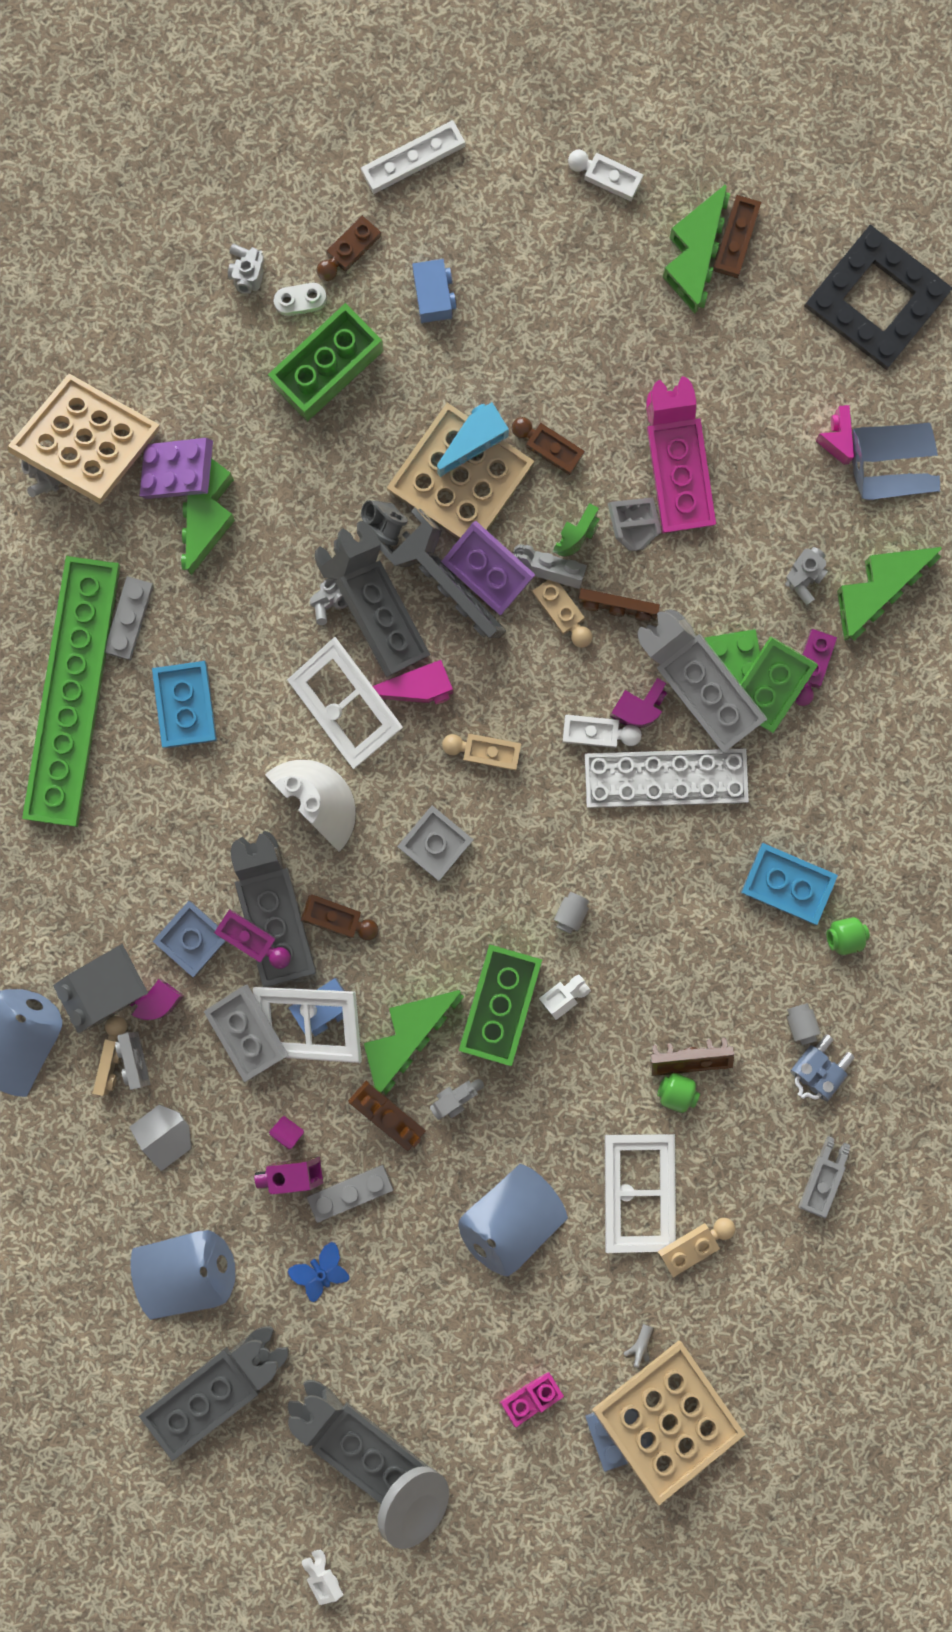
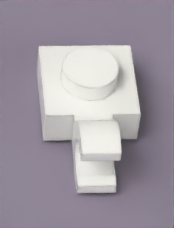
[539,975,591,1020]
[302,1549,343,1605]

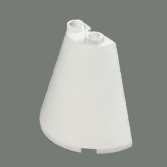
[265,760,355,852]

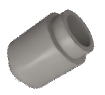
[554,892,589,934]
[787,1003,821,1045]

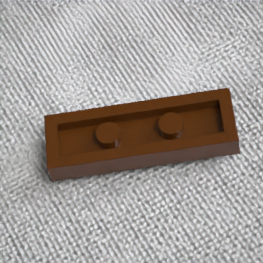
[713,194,761,279]
[578,588,660,622]

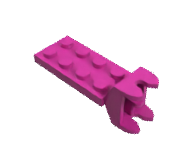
[646,376,716,534]

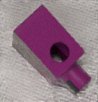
[254,1156,323,1195]

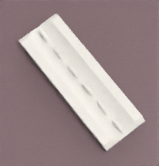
[585,749,749,808]

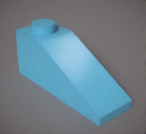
[437,402,509,477]

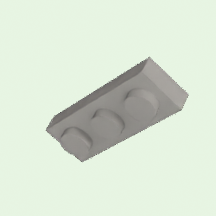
[105,576,154,661]
[307,1164,394,1223]

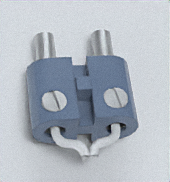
[790,1034,855,1102]

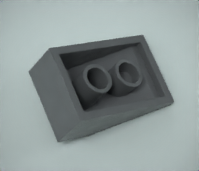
[53,944,148,1034]

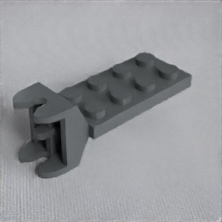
[380,507,506,638]
[315,521,430,677]
[231,831,316,987]
[139,1326,289,1461]
[288,1380,431,1504]

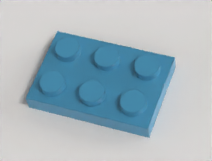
[152,661,217,749]
[741,843,838,925]

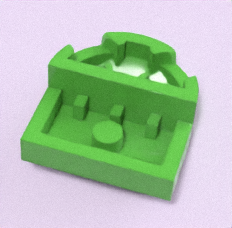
[553,503,600,557]

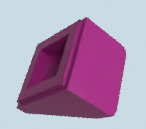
[269,1116,304,1149]

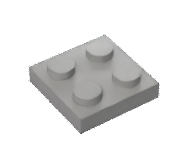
[397,805,474,881]
[115,1032,151,1090]

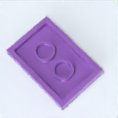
[139,438,213,499]
[441,521,535,615]

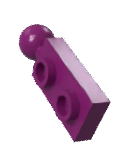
[794,629,837,706]
[214,909,291,969]

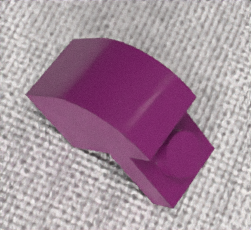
[610,678,667,728]
[130,979,184,1020]

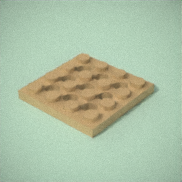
[8,374,159,505]
[387,403,534,539]
[592,1341,746,1505]

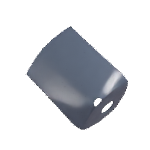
[852,423,940,500]
[0,989,62,1097]
[458,1164,568,1276]
[131,1230,235,1320]

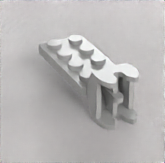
[638,609,767,753]

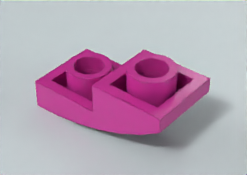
[499,1372,564,1427]

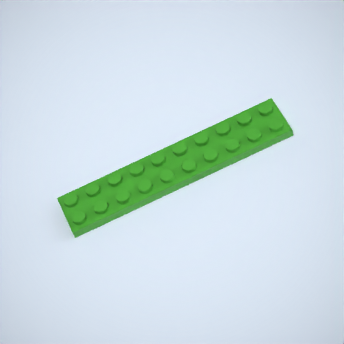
[22,556,121,827]

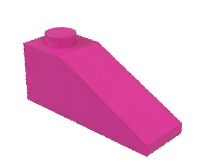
[373,660,453,704]

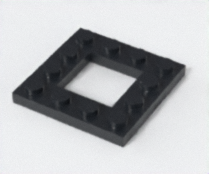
[804,224,952,370]

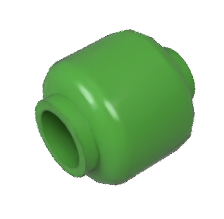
[826,917,870,955]
[657,1073,700,1113]

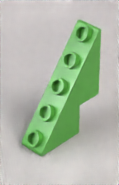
[663,185,730,313]
[181,458,235,575]
[837,547,941,641]
[364,990,464,1095]

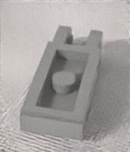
[513,544,587,589]
[798,1136,850,1219]

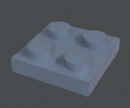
[153,901,226,977]
[585,1408,653,1472]

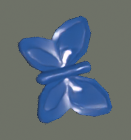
[288,1242,349,1302]

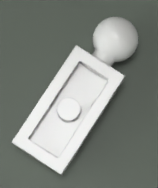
[568,150,643,201]
[562,715,642,748]

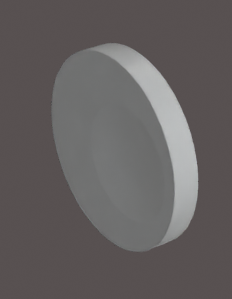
[378,1466,449,1549]

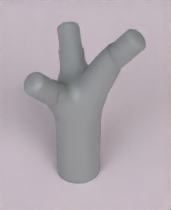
[624,1324,653,1368]

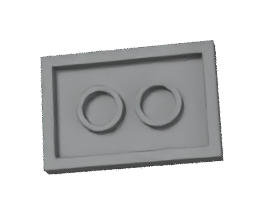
[203,984,289,1082]

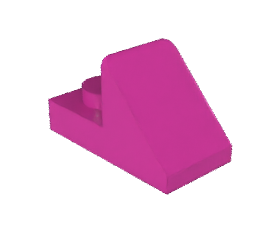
[816,405,854,465]

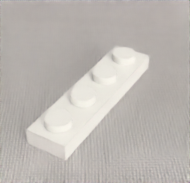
[361,120,465,194]

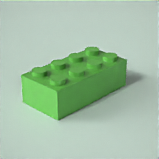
[268,303,384,422]
[459,944,542,1066]

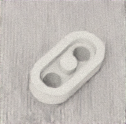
[274,283,327,316]

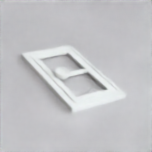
[287,637,403,769]
[253,987,362,1063]
[605,1134,676,1253]

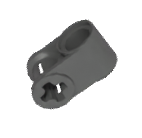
[361,500,408,546]

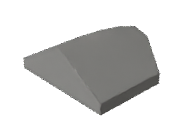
[608,497,662,551]
[129,1104,192,1171]

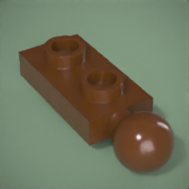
[316,215,381,281]
[512,417,585,475]
[301,894,379,941]

